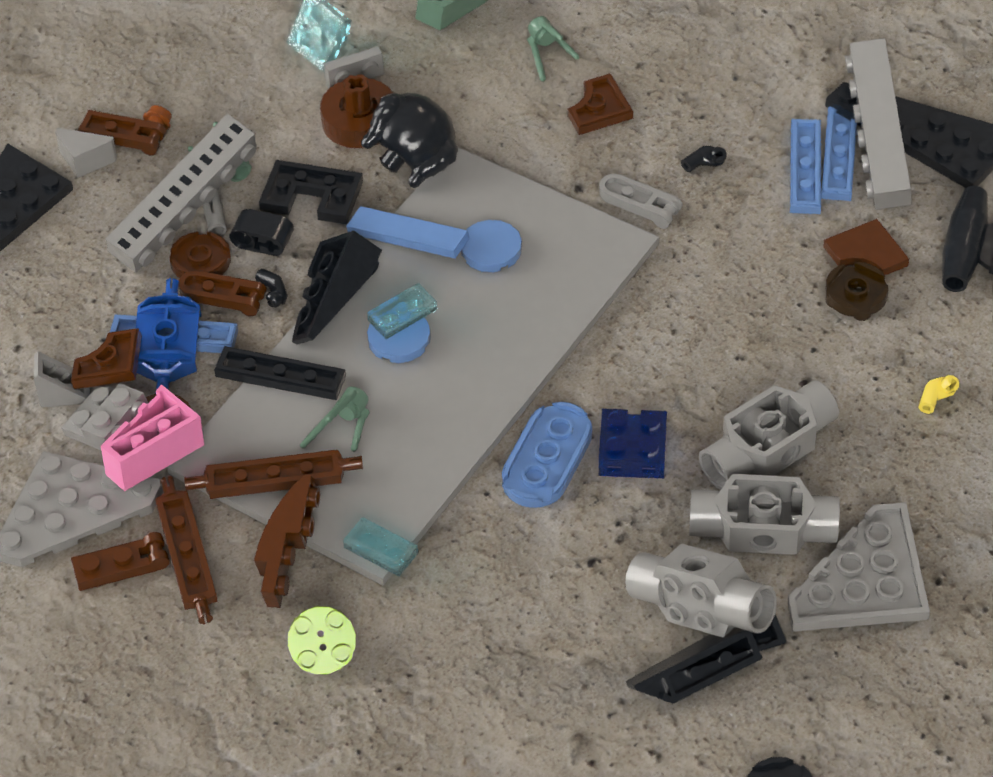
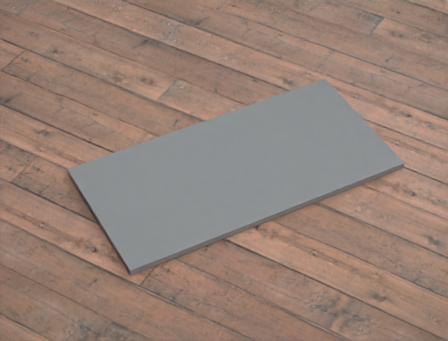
[167,147,659,586]

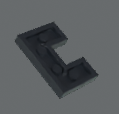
[259,160,363,225]

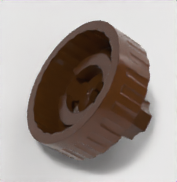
[320,74,393,148]

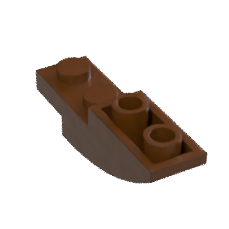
[254,474,320,608]

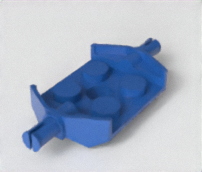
[135,278,202,394]

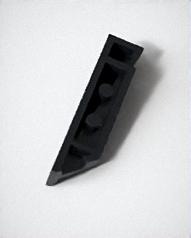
[626,614,787,704]

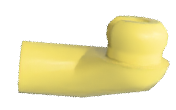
[918,375,960,414]

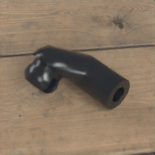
[681,146,727,173]
[255,269,288,308]

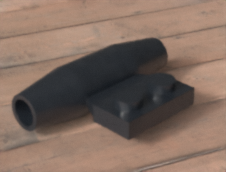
[942,186,993,292]

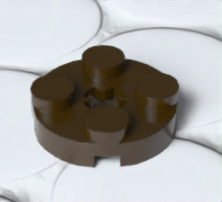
[825,262,889,321]

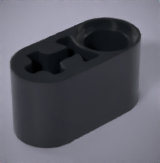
[229,209,294,256]

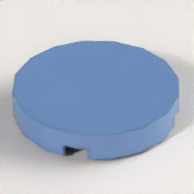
[461,220,522,272]
[367,308,431,363]

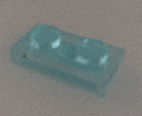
[367,283,438,339]
[343,517,418,577]

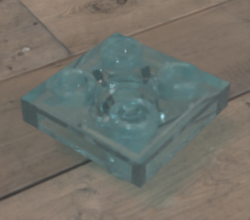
[286,0,352,71]

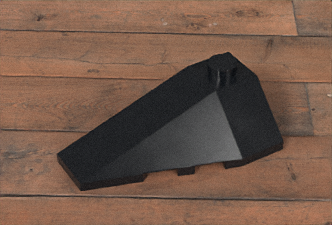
[292,230,382,345]

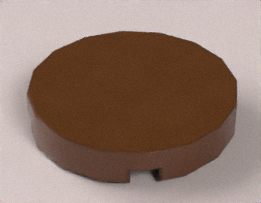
[169,231,231,278]

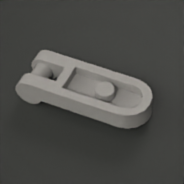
[599,174,683,229]

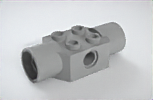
[699,380,839,490]
[689,474,840,555]
[626,544,777,638]

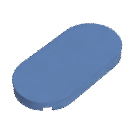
[502,402,592,508]

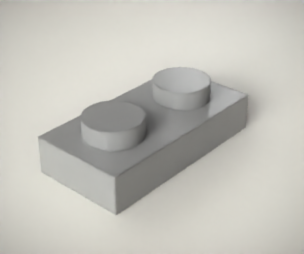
[324,46,384,89]

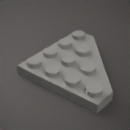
[0,451,163,567]
[788,502,930,632]

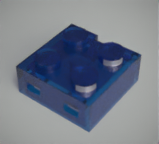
[599,409,667,479]

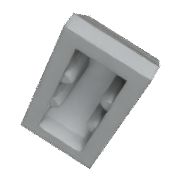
[55,128,117,178]
[34,351,90,408]

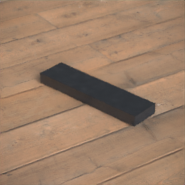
[214,346,346,400]

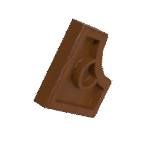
[568,73,633,135]
[823,219,909,275]
[71,328,142,389]

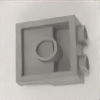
[61,383,148,450]

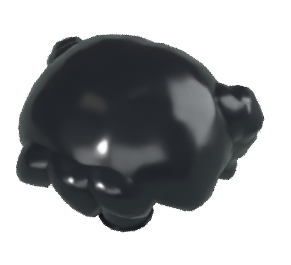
[361,93,458,188]

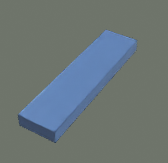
[821,107,857,201]
[790,119,821,214]
[346,206,469,259]
[110,314,238,353]

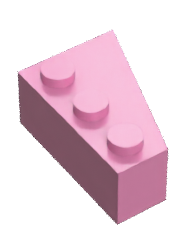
[101,385,204,491]

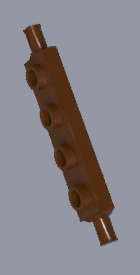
[184,449,363,499]
[155,476,218,624]

